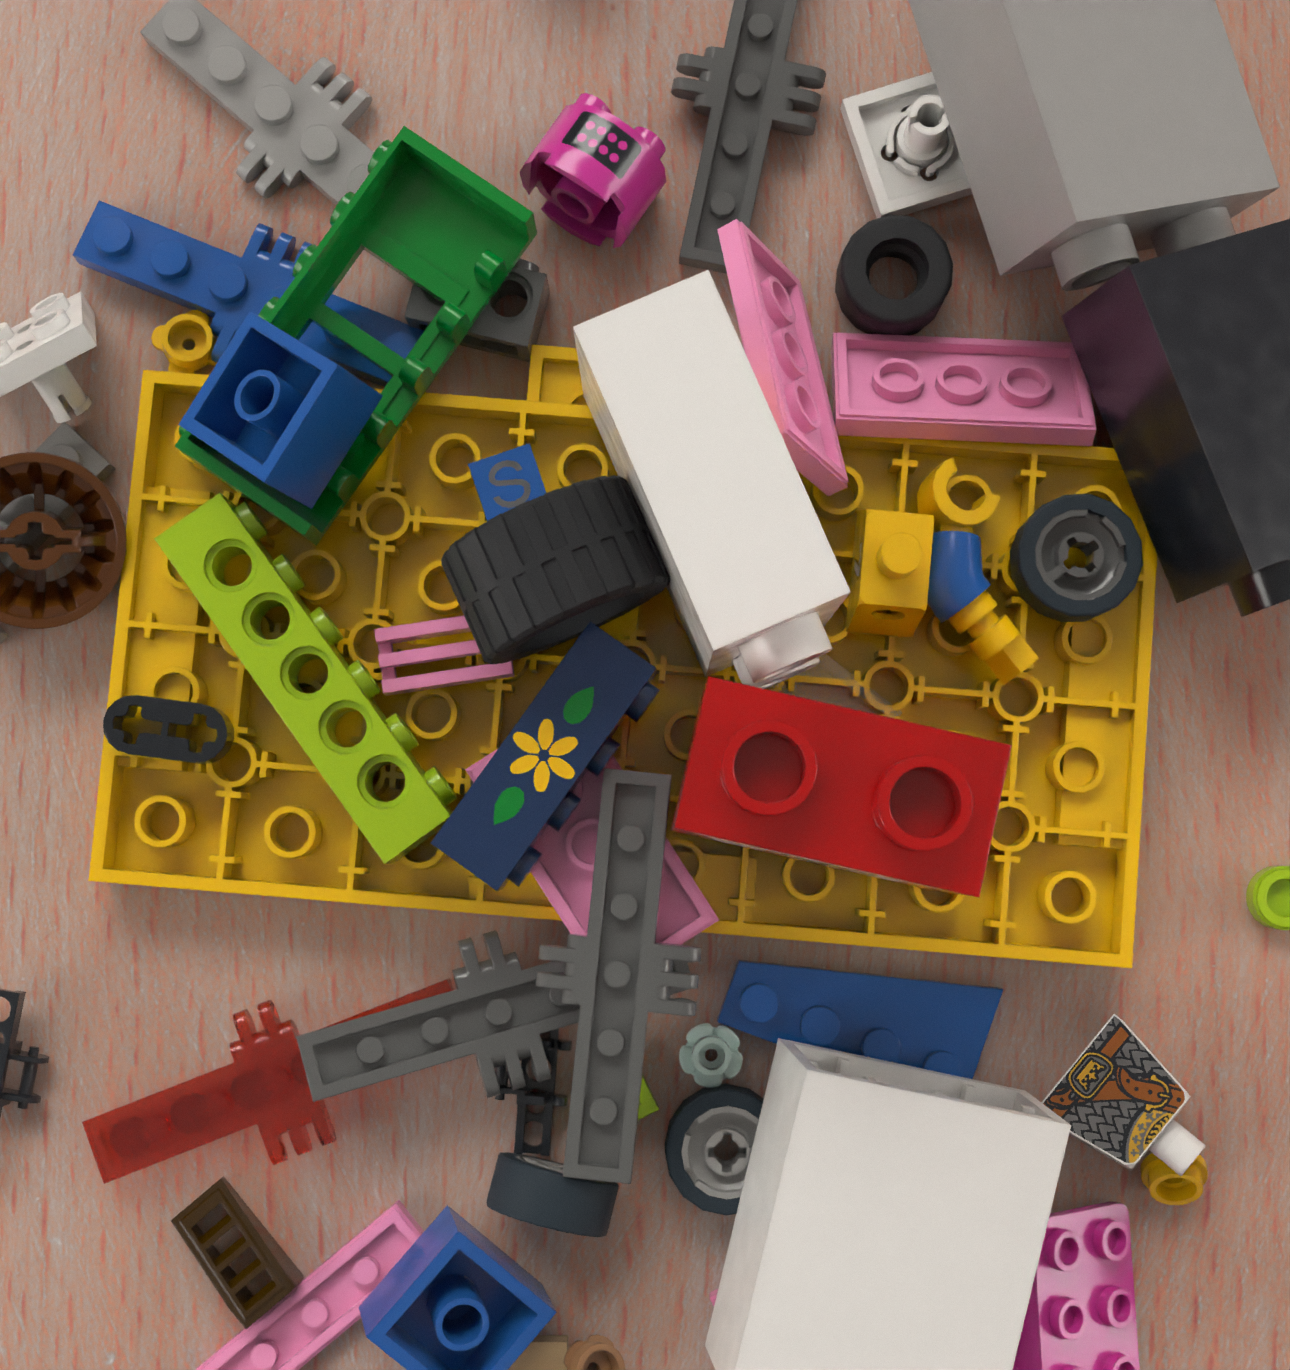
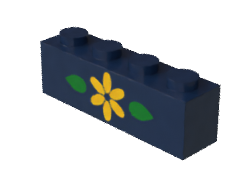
[431,621,659,891]

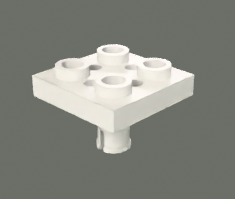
[840,72,973,219]
[0,291,97,423]

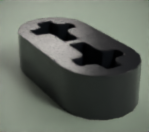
[103,695,234,764]

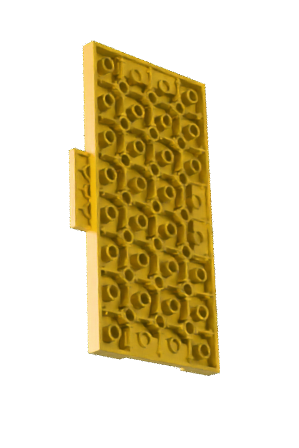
[88,345,1157,969]

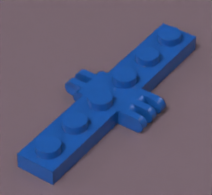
[73,200,424,387]

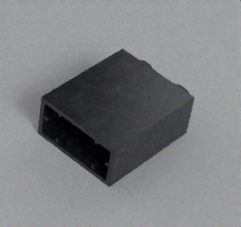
[1061,219,1290,617]

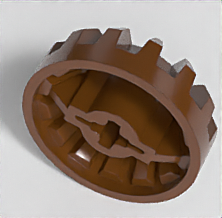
[0,452,127,629]

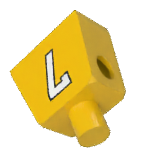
[846,509,934,638]

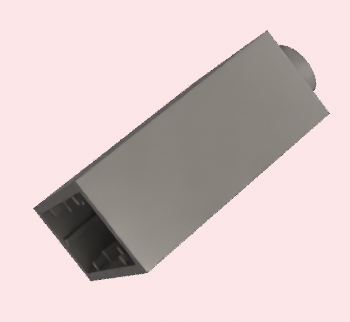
[908,0,1280,291]

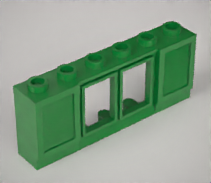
[175,126,537,546]

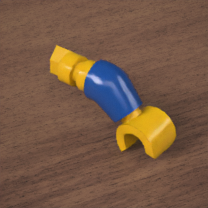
[917,457,1039,685]

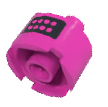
[519,93,666,248]

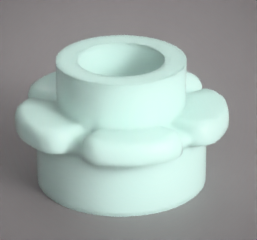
[679,1023,743,1088]

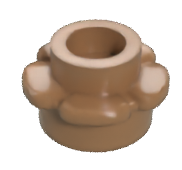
[563,1335,625,1370]

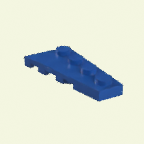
[717,960,1004,1079]

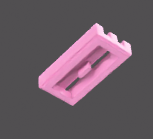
[374,615,515,696]

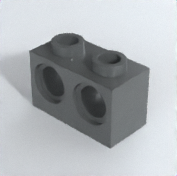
[404,258,550,362]

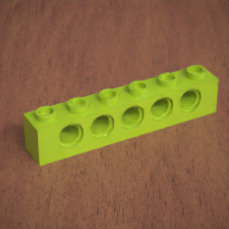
[154,493,457,864]

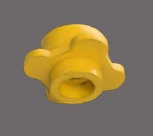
[151,310,217,374]

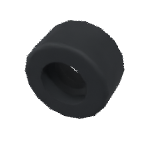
[835,215,953,336]

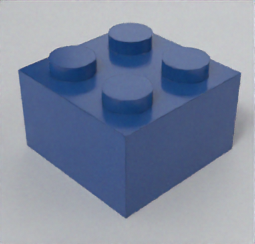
[178,311,383,509]
[359,1205,557,1370]

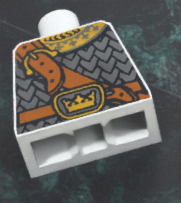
[1041,1014,1206,1176]

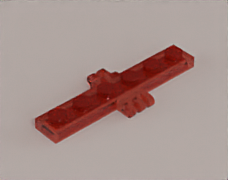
[82,978,454,1184]

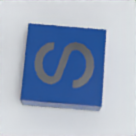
[468,443,546,521]

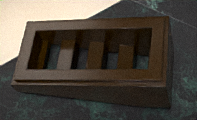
[171,1176,304,1329]

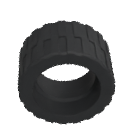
[441,475,670,664]

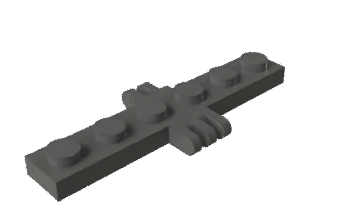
[671,0,826,274]
[536,768,702,1184]
[296,930,690,1102]

